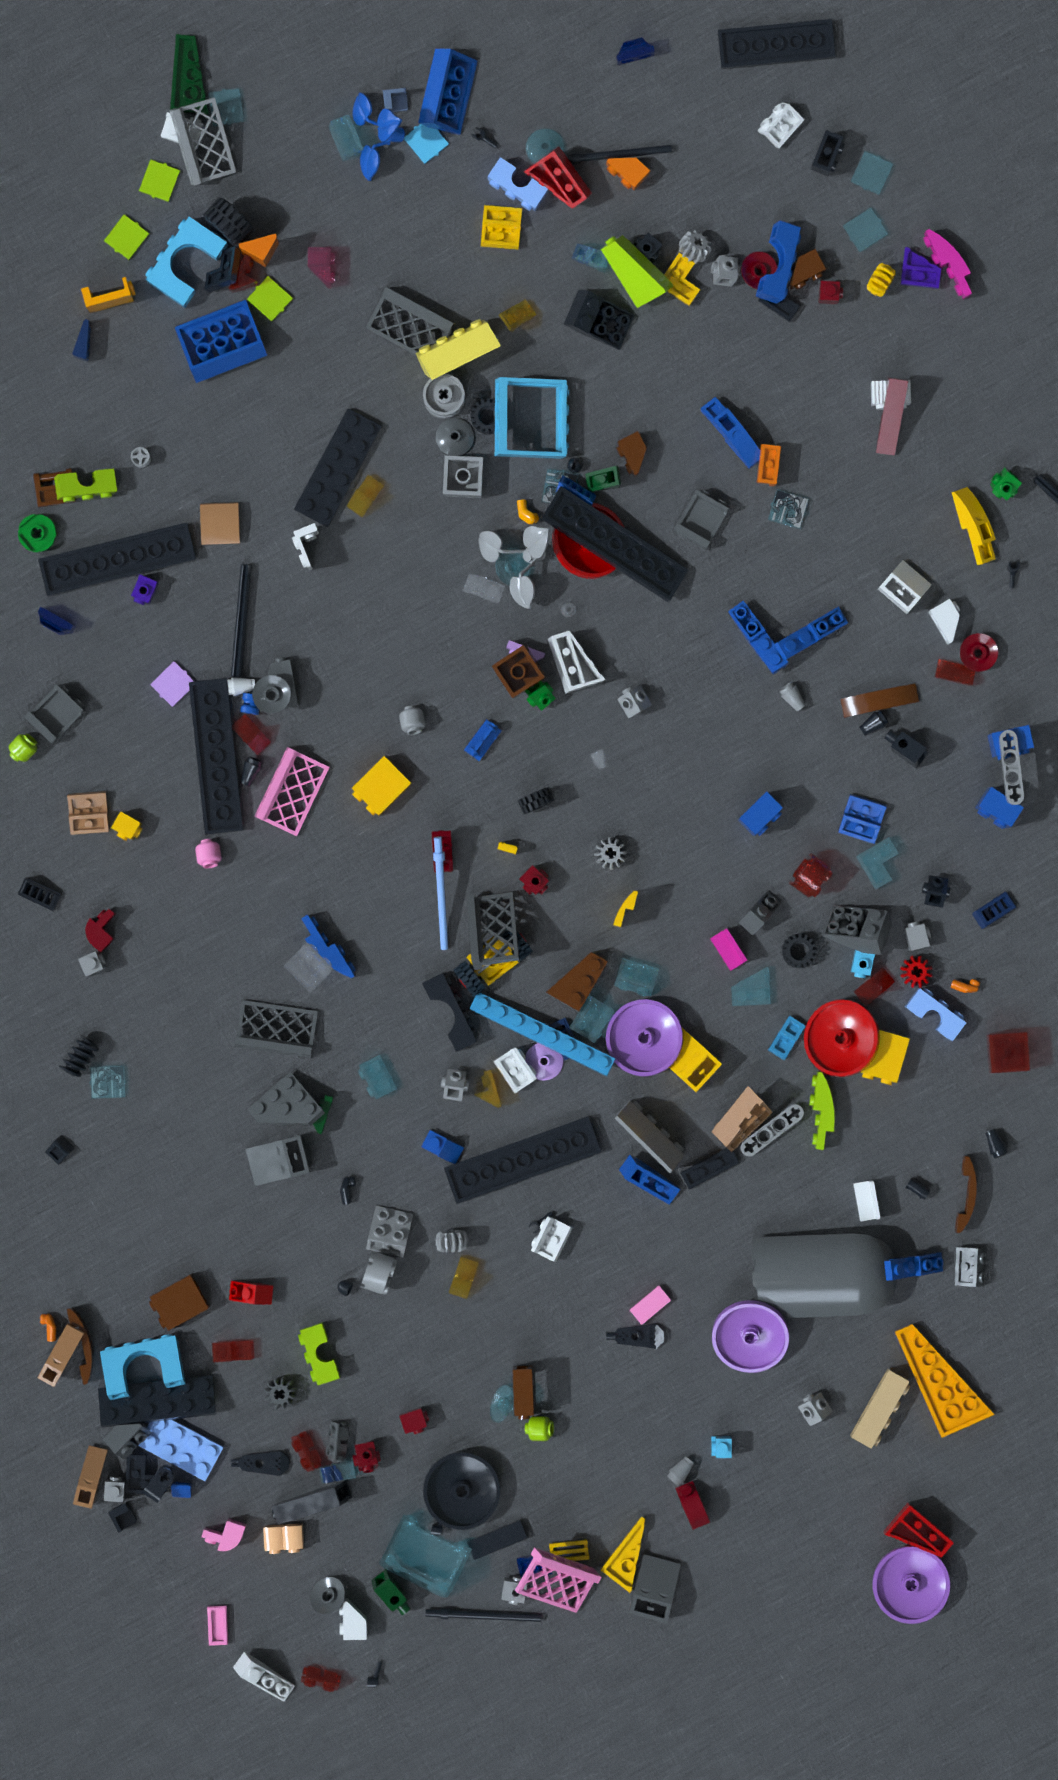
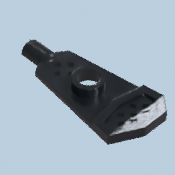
[606,1324,664,1349]
[231,1451,289,1476]

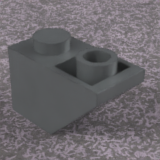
[739,891,781,935]
[103,1424,151,1460]

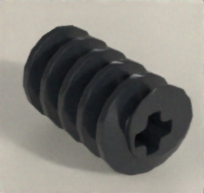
[59,1034,99,1077]

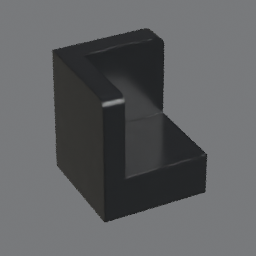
[108,1502,137,1533]

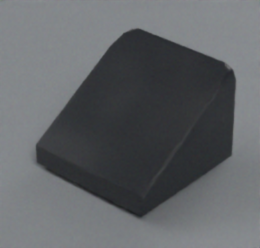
[45,1135,74,1165]

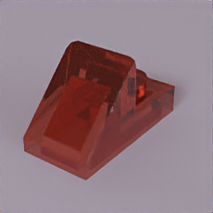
[228,254,258,293]
[232,714,271,755]
[853,967,895,1006]

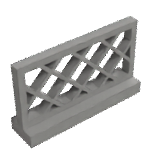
[169,97,236,185]

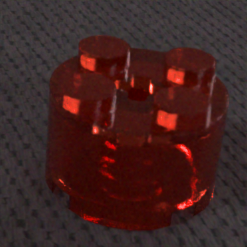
[789,853,833,898]

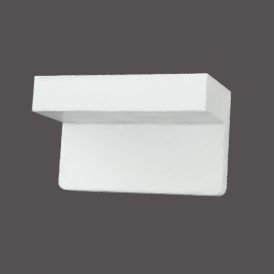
[853,1180,881,1222]

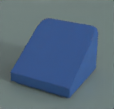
[171,1482,192,1498]

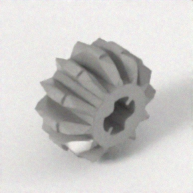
[679,230,711,264]
[594,837,627,870]
[435,1230,468,1253]

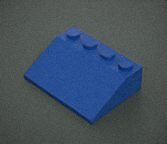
[175,300,267,383]

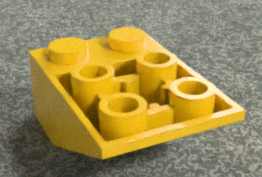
[669,1028,722,1092]

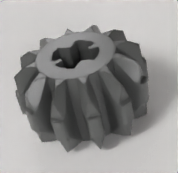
[264,1377,296,1410]

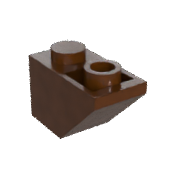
[789,249,826,290]
[616,431,647,478]

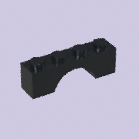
[422,973,479,1052]

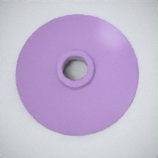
[525,1043,563,1080]

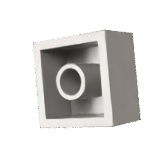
[443,456,483,498]

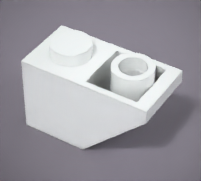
[339,1598,367,1640]

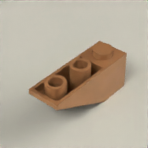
[37,1323,84,1387]
[73,1445,108,1509]

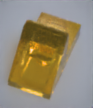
[499,299,536,332]
[346,475,384,518]
[474,1070,501,1108]
[449,1256,479,1299]

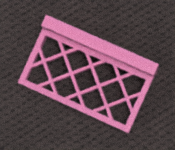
[254,747,329,836]
[515,1547,602,1613]

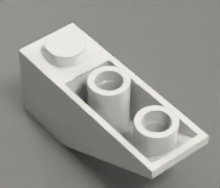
[233,1652,295,1701]

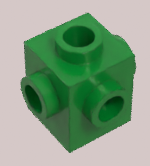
[990,467,1022,500]
[525,681,556,711]

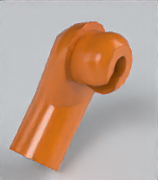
[951,979,980,993]
[40,1313,56,1342]

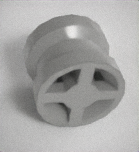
[131,447,151,468]

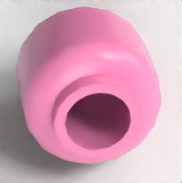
[195,839,222,869]

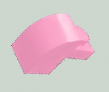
[202,1518,246,1551]

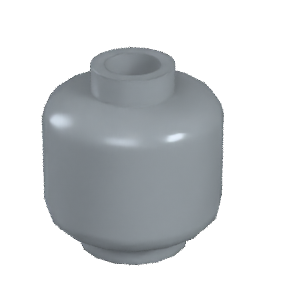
[399,705,426,735]

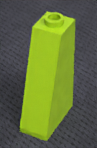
[601,235,674,308]

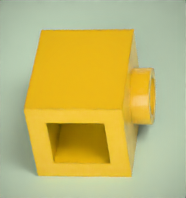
[111,811,143,841]

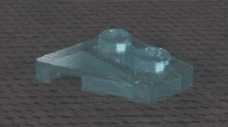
[731,967,770,1006]

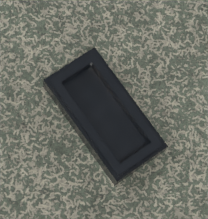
[758,296,800,323]

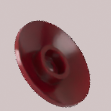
[741,251,777,289]
[960,633,998,672]

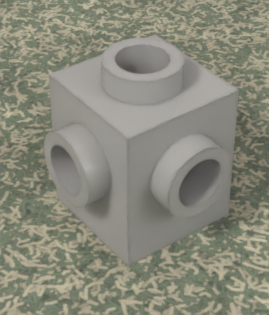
[711,255,740,287]
[618,685,652,719]
[441,1069,469,1101]
[798,1392,833,1426]
[501,1576,531,1605]

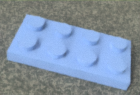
[138,1420,224,1481]

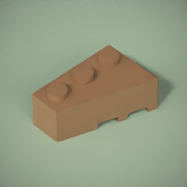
[712,1086,773,1152]

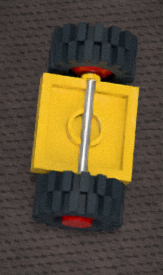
[453,925,533,997]

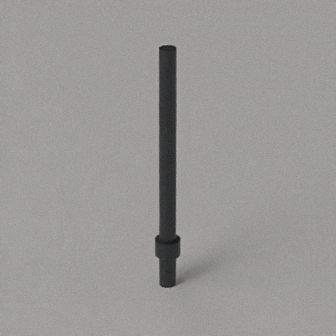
[566,145,672,164]
[425,1608,541,1622]

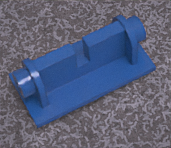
[464,719,502,761]

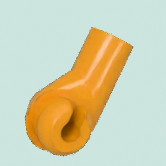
[517,499,539,524]

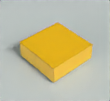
[497,842,518,855]

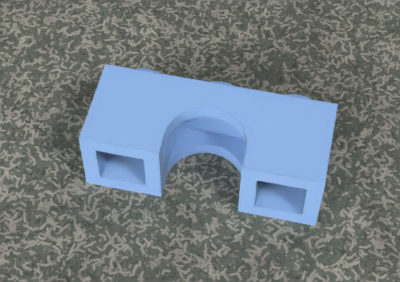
[488,157,548,211]
[905,988,966,1041]

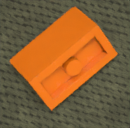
[757,444,781,486]

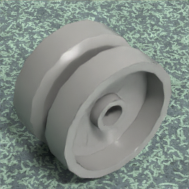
[423,374,465,419]

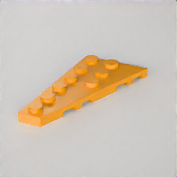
[894,1324,995,1438]

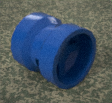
[240,693,260,715]

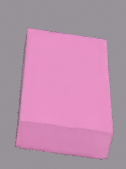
[630,1285,671,1325]
[207,1605,229,1646]

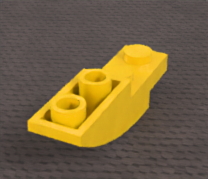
[952,487,996,565]

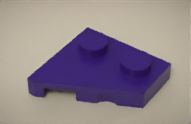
[900,247,941,289]

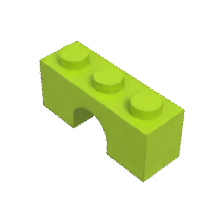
[54,468,117,503]
[298,1322,341,1385]

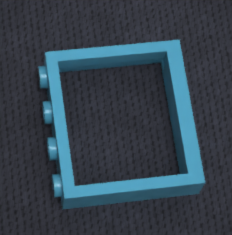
[495,377,569,459]

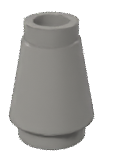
[779,682,806,711]
[667,1456,694,1486]

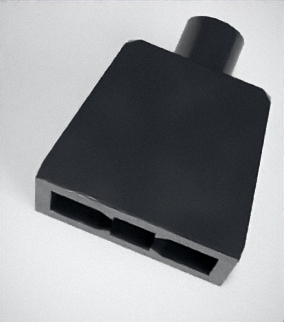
[884,730,928,769]

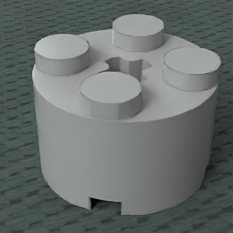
[360,1251,398,1294]

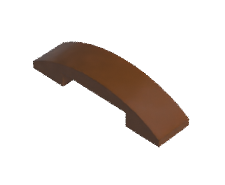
[840,683,919,718]
[955,1155,977,1233]
[67,1307,94,1385]

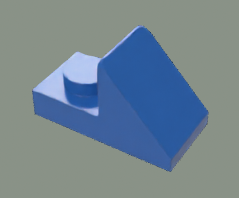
[421,1130,464,1164]

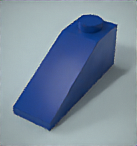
[619,1155,681,1205]

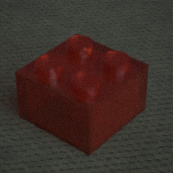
[986,1032,1030,1073]

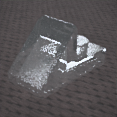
[463,573,505,604]

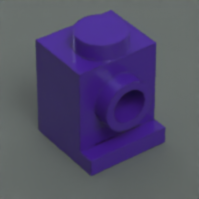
[131,574,159,606]

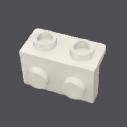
[493,1047,537,1093]
[531,1216,573,1262]

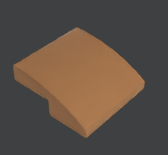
[200,502,240,545]
[67,791,109,835]

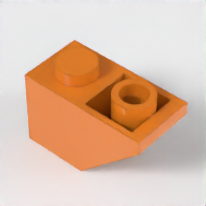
[606,158,650,190]

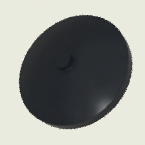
[423,1452,500,1530]

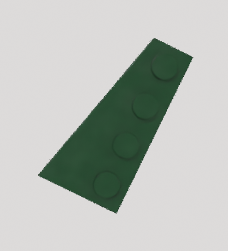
[170,34,208,116]

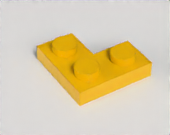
[664,252,700,306]

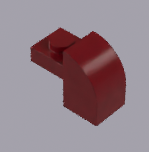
[431,830,453,873]
[85,909,116,953]
[675,1481,710,1530]

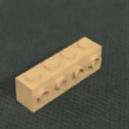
[850,1369,910,1449]

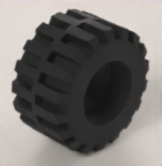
[203,197,254,247]

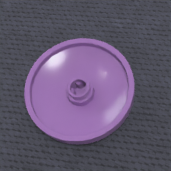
[606,999,683,1077]
[712,1300,789,1373]
[872,1546,950,1624]

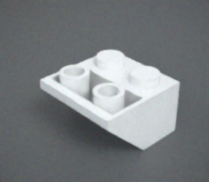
[878,560,932,614]

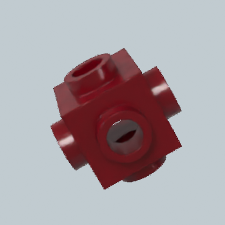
[519,865,549,895]
[352,1441,381,1473]

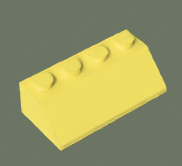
[415,319,500,380]

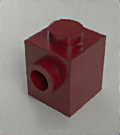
[818,281,843,304]
[399,1407,430,1434]

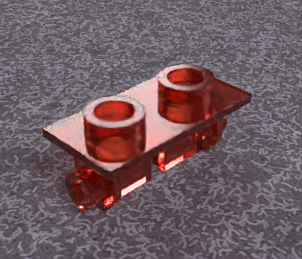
[291,1431,322,1472]
[301,1666,341,1692]

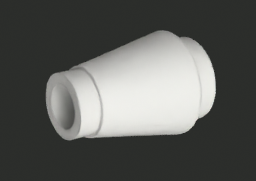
[227,677,255,696]

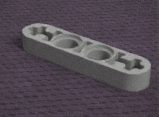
[999,730,1024,805]
[740,1104,804,1156]

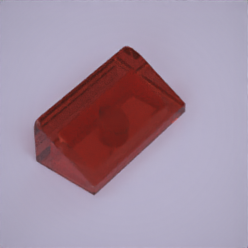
[934,659,975,686]

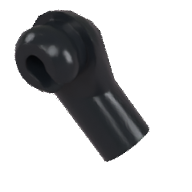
[340,1176,356,1205]

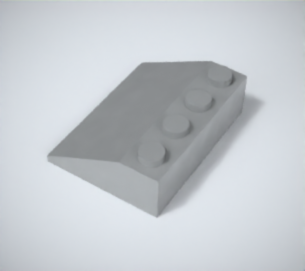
[614,1100,685,1173]

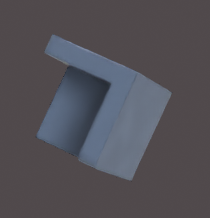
[383,88,408,112]

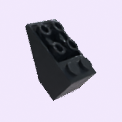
[563,290,635,350]

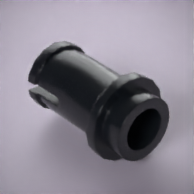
[905,1178,931,1200]

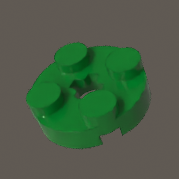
[18,514,57,553]

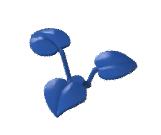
[353,93,405,181]

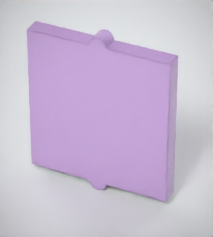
[150,662,194,707]

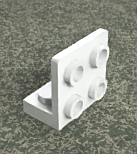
[292,523,319,571]

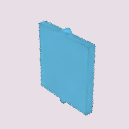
[404,124,449,164]

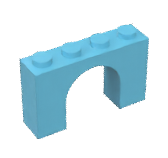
[145,217,228,308]
[100,1334,186,1400]

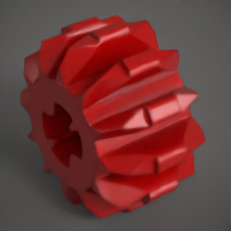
[900,956,932,988]

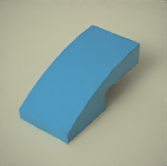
[768,1016,806,1060]

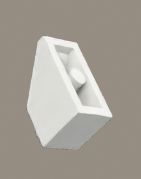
[929,599,960,645]

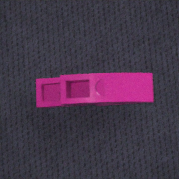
[923,229,972,300]

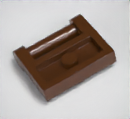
[33,468,76,508]

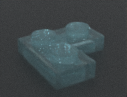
[856,837,899,890]

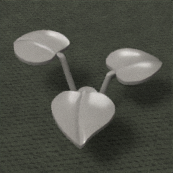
[479,526,550,609]

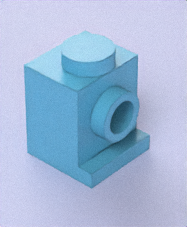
[850,950,875,979]
[711,1436,732,1458]

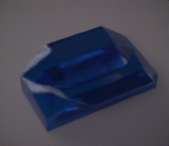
[616,37,655,66]
[38,606,75,635]

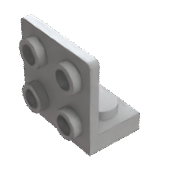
[366,1206,413,1258]

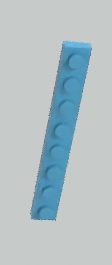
[469,993,616,1077]

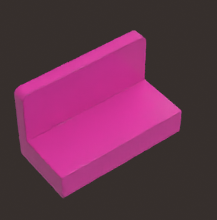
[710,928,747,971]

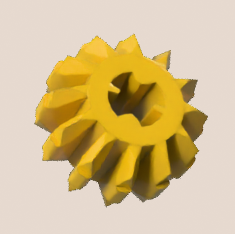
[867,263,896,297]

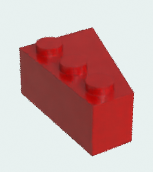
[524,146,592,209]
[883,1503,954,1558]

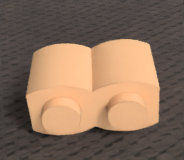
[263,1524,304,1554]

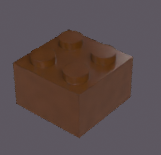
[492,645,547,698]

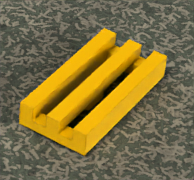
[549,1539,589,1561]

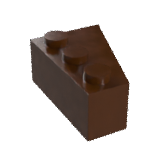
[546,952,608,1011]

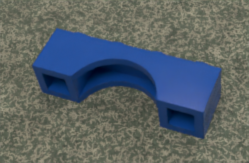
[756,221,801,304]

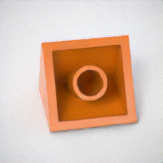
[239,234,279,267]

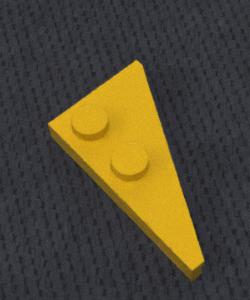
[600,1516,645,1593]

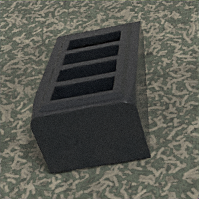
[17,877,62,911]

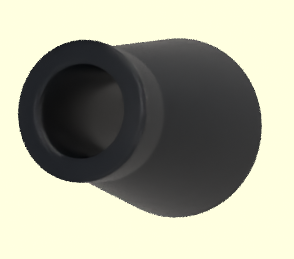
[859,710,889,736]
[240,756,263,786]
[985,1129,1008,1159]

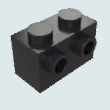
[810,130,845,176]

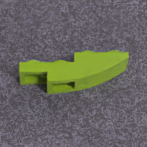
[809,1071,835,1150]

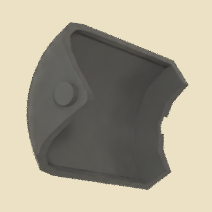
[752,1234,897,1318]

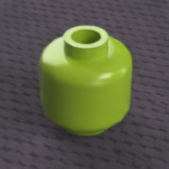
[9,733,37,762]
[525,1416,554,1441]

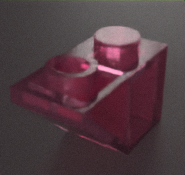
[308,247,335,289]

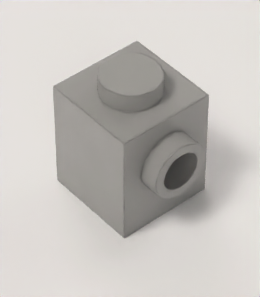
[904,921,931,951]
[78,951,106,977]
[104,1477,126,1502]

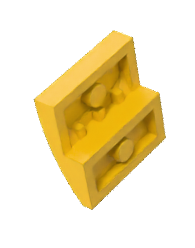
[481,205,522,250]
[613,891,638,927]

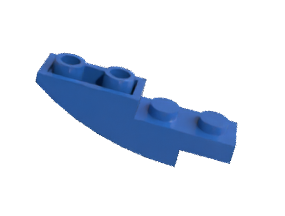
[701,397,760,469]
[728,600,789,675]
[774,606,848,661]
[301,915,356,978]
[884,1252,943,1281]

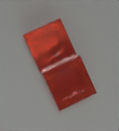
[212,1340,254,1362]

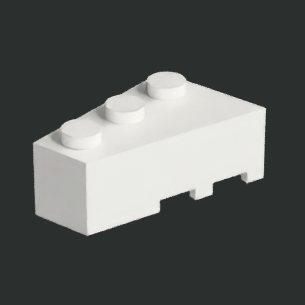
[548,631,605,694]

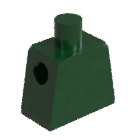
[371,1569,411,1615]

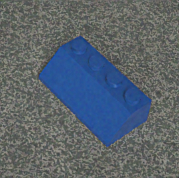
[418,49,477,135]

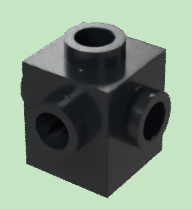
[633,232,663,263]
[922,875,951,908]

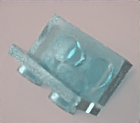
[569,995,614,1043]

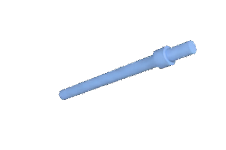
[433,837,448,950]

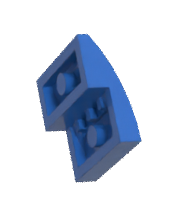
[838,794,887,844]

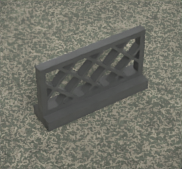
[366,287,455,355]
[466,892,519,970]
[235,1000,318,1058]

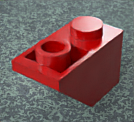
[229,1281,273,1305]

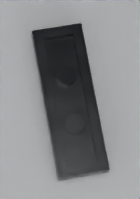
[680,1148,740,1190]
[467,1520,527,1560]

